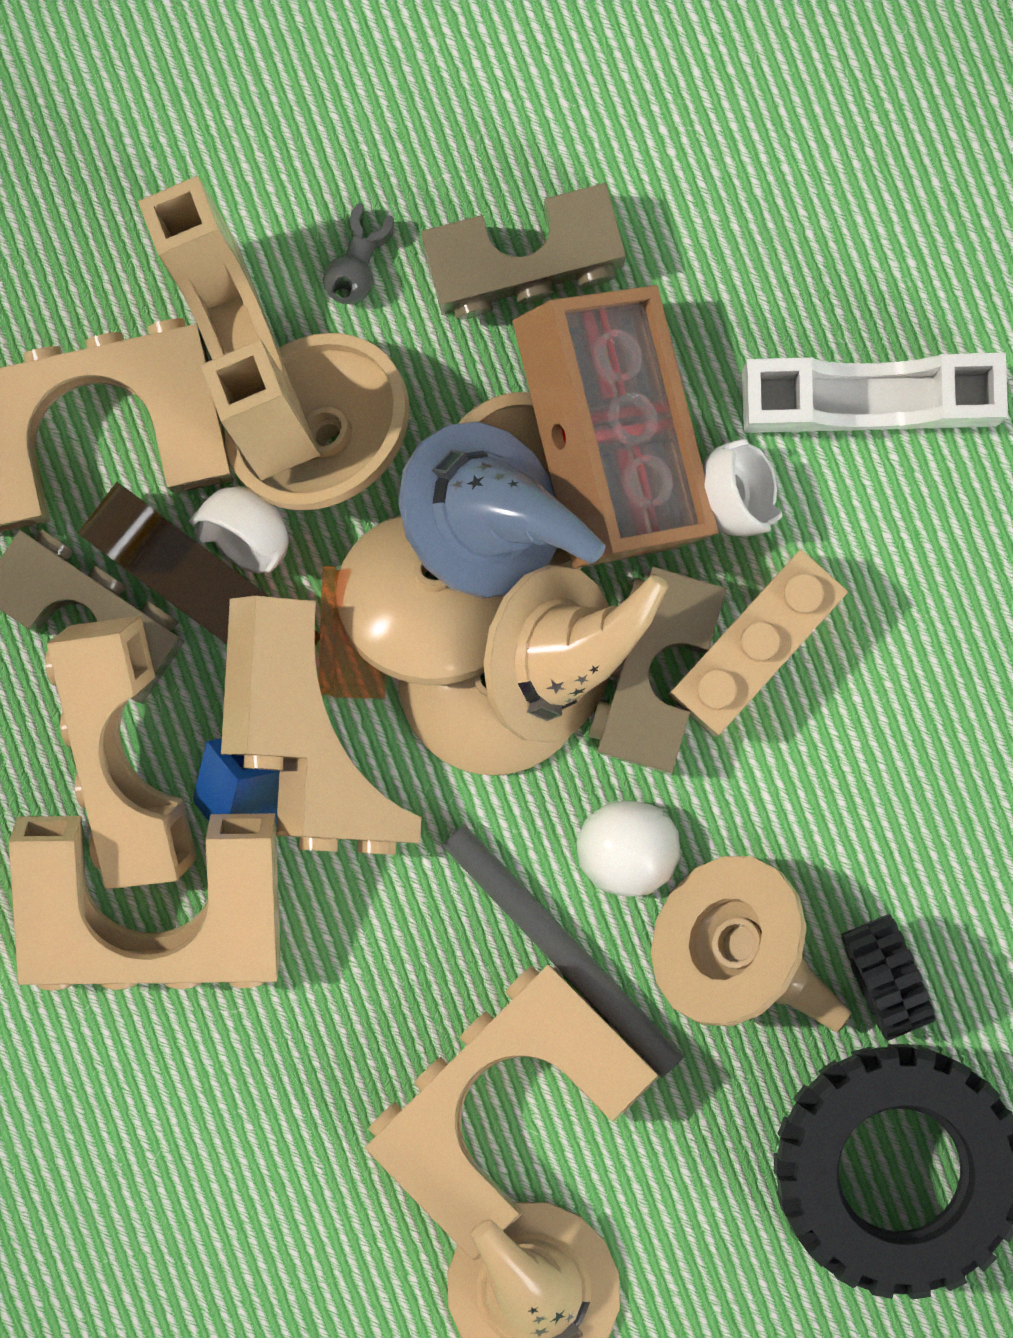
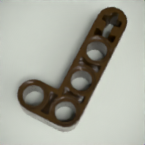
[78,482,322,645]

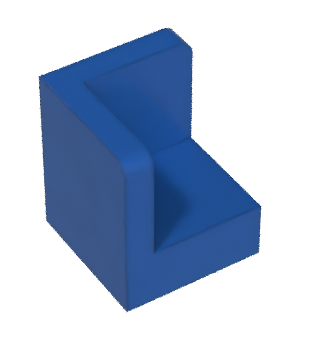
[193,738,280,826]

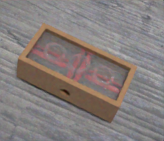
[512,285,719,569]

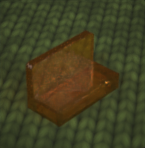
[318,566,387,700]

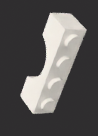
[742,353,1008,433]

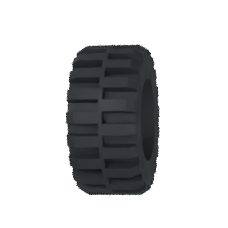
[774,1044,1013,1299]

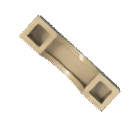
[45,616,197,889]

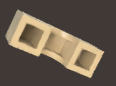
[667,549,848,738]

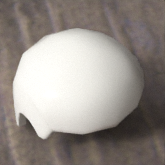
[702,439,782,537]
[188,486,289,574]
[576,801,681,897]

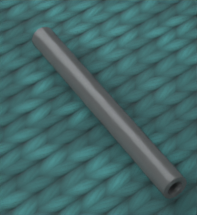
[441,824,685,1078]

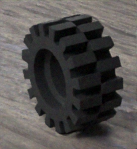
[841,914,936,1041]

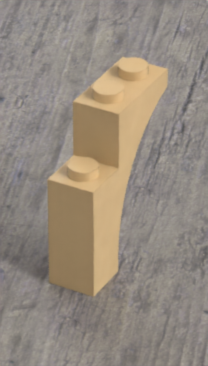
[221,596,422,855]

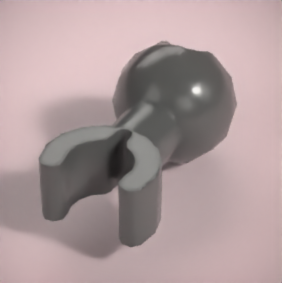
[323,203,394,305]

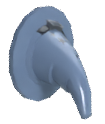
[398,422,606,599]

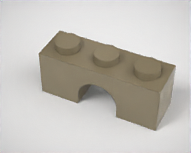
[421,183,626,320]
[0,530,185,704]
[588,567,727,775]

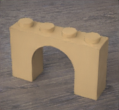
[138,175,320,480]
[0,318,235,533]
[9,813,281,991]
[364,964,660,1260]

